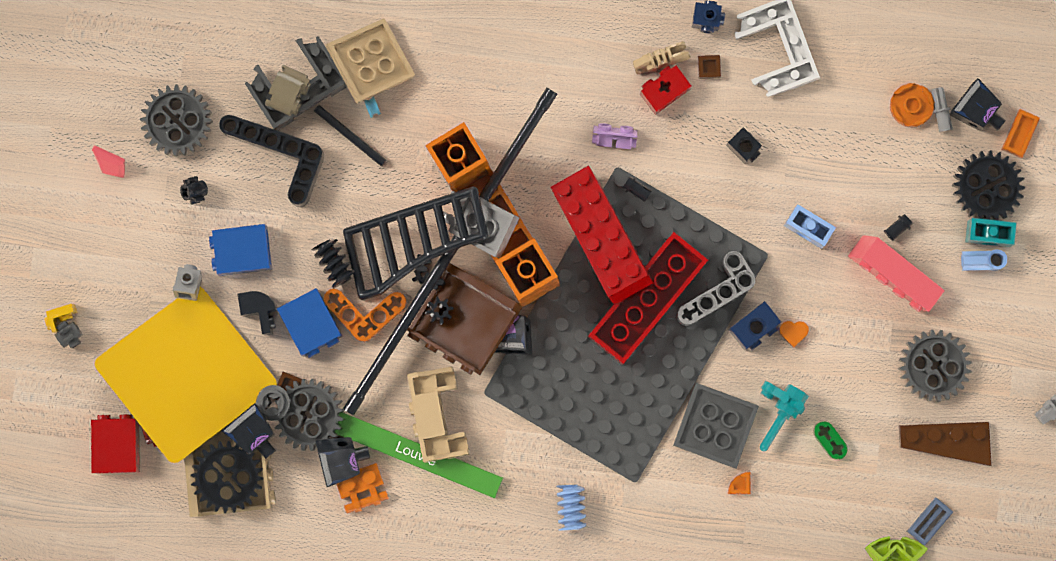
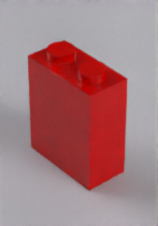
[91,414,140,474]

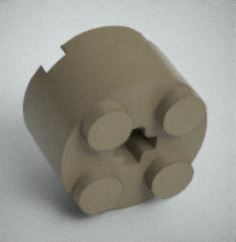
[265,65,311,116]

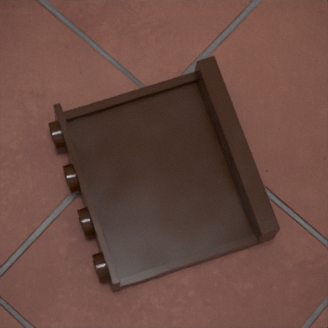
[407,263,523,375]

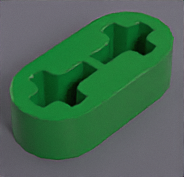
[813,421,848,460]

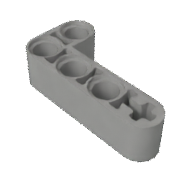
[677,251,755,326]

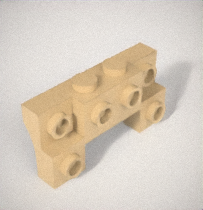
[407,366,470,463]

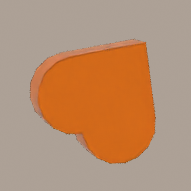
[779,321,809,348]

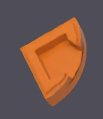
[728,472,751,494]

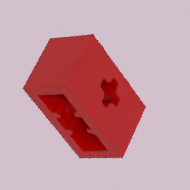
[640,65,692,115]

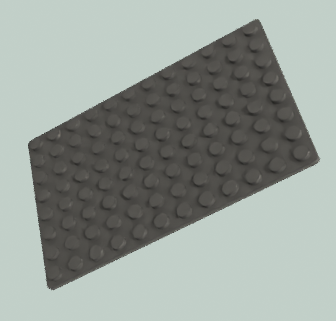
[484,167,768,482]

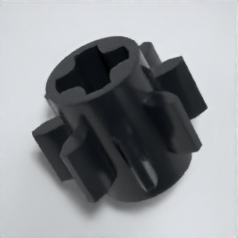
[180,176,208,205]
[425,296,454,325]

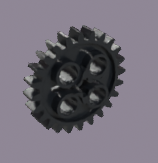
[952,150,1025,221]
[190,440,264,514]

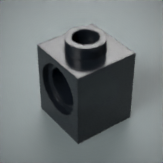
[726,127,762,164]

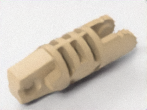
[633,41,691,75]

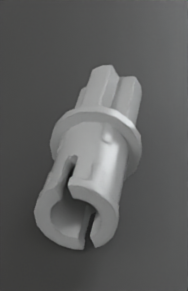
[931,87,953,132]

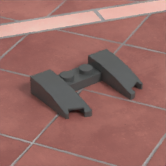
[245,36,347,131]

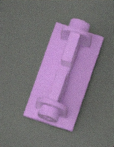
[592,123,637,150]

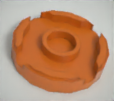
[890,83,935,127]

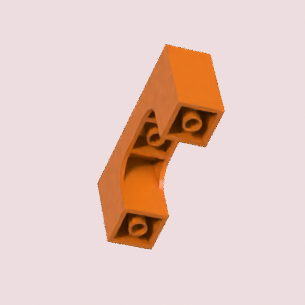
[425,122,560,307]

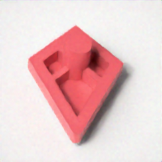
[92,145,125,178]

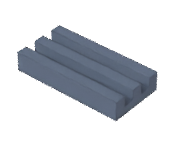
[907,497,953,546]

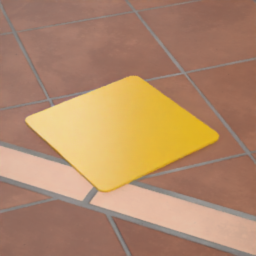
[95,287,277,463]

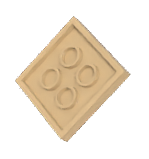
[326,18,415,104]

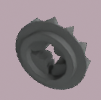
[256,385,291,421]

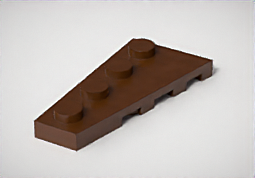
[899,422,992,466]

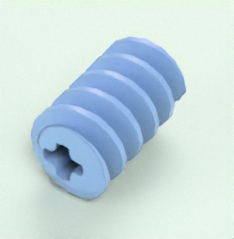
[556,484,586,531]

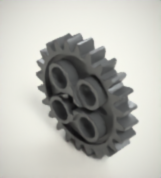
[140,84,213,157]
[898,329,972,402]
[274,379,345,451]

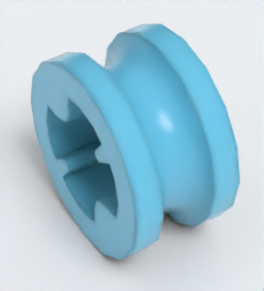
[364,96,381,118]

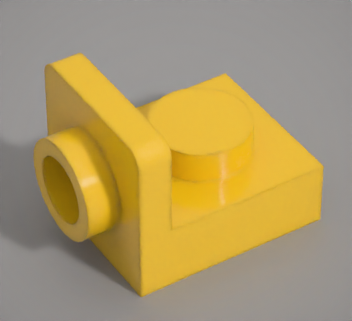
[44,303,78,333]

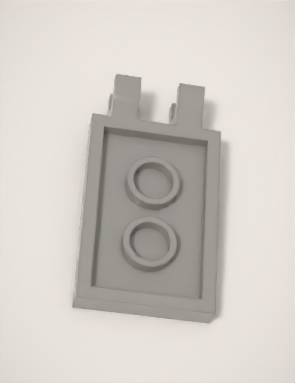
[443,191,519,259]

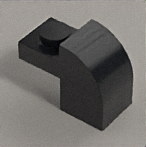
[237,291,278,336]

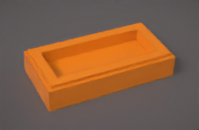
[1001,109,1040,159]

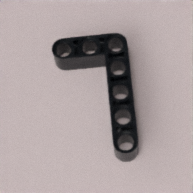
[219,115,324,207]

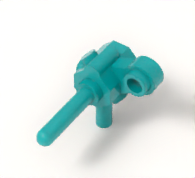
[760,381,809,452]

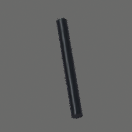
[314,105,387,167]

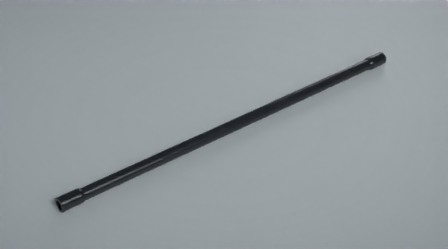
[343,87,558,415]

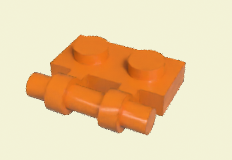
[336,463,389,514]

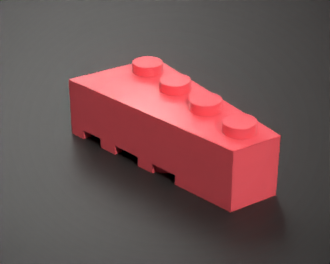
[848,235,945,312]

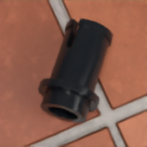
[623,177,652,202]
[884,214,913,241]

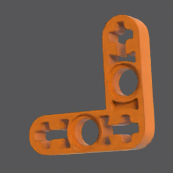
[324,289,407,342]

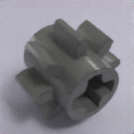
[55,321,83,348]

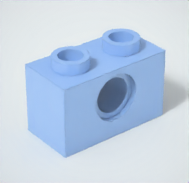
[784,205,836,249]

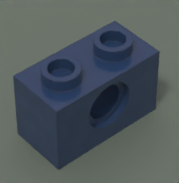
[728,301,781,351]

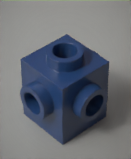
[692,0,725,34]

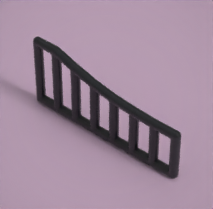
[343,186,489,300]

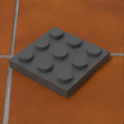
[673,383,759,469]

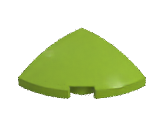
[865,536,928,561]

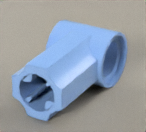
[961,249,1007,271]

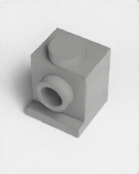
[173,264,202,301]

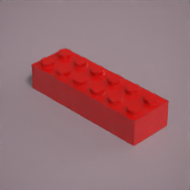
[550,165,653,305]
[588,232,708,365]

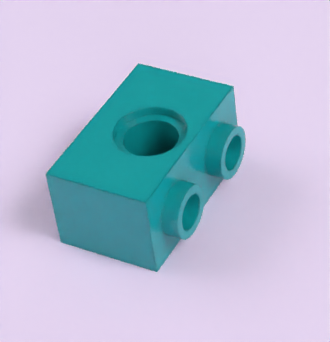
[965,218,1017,247]

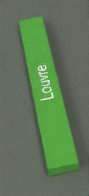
[335,412,503,498]

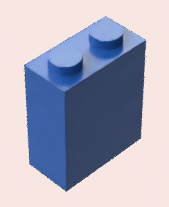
[209,224,272,276]
[277,288,343,358]

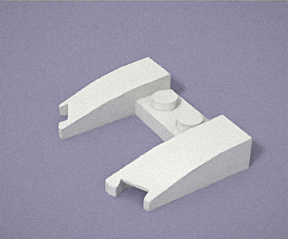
[735,0,820,97]

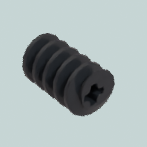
[311,239,355,289]

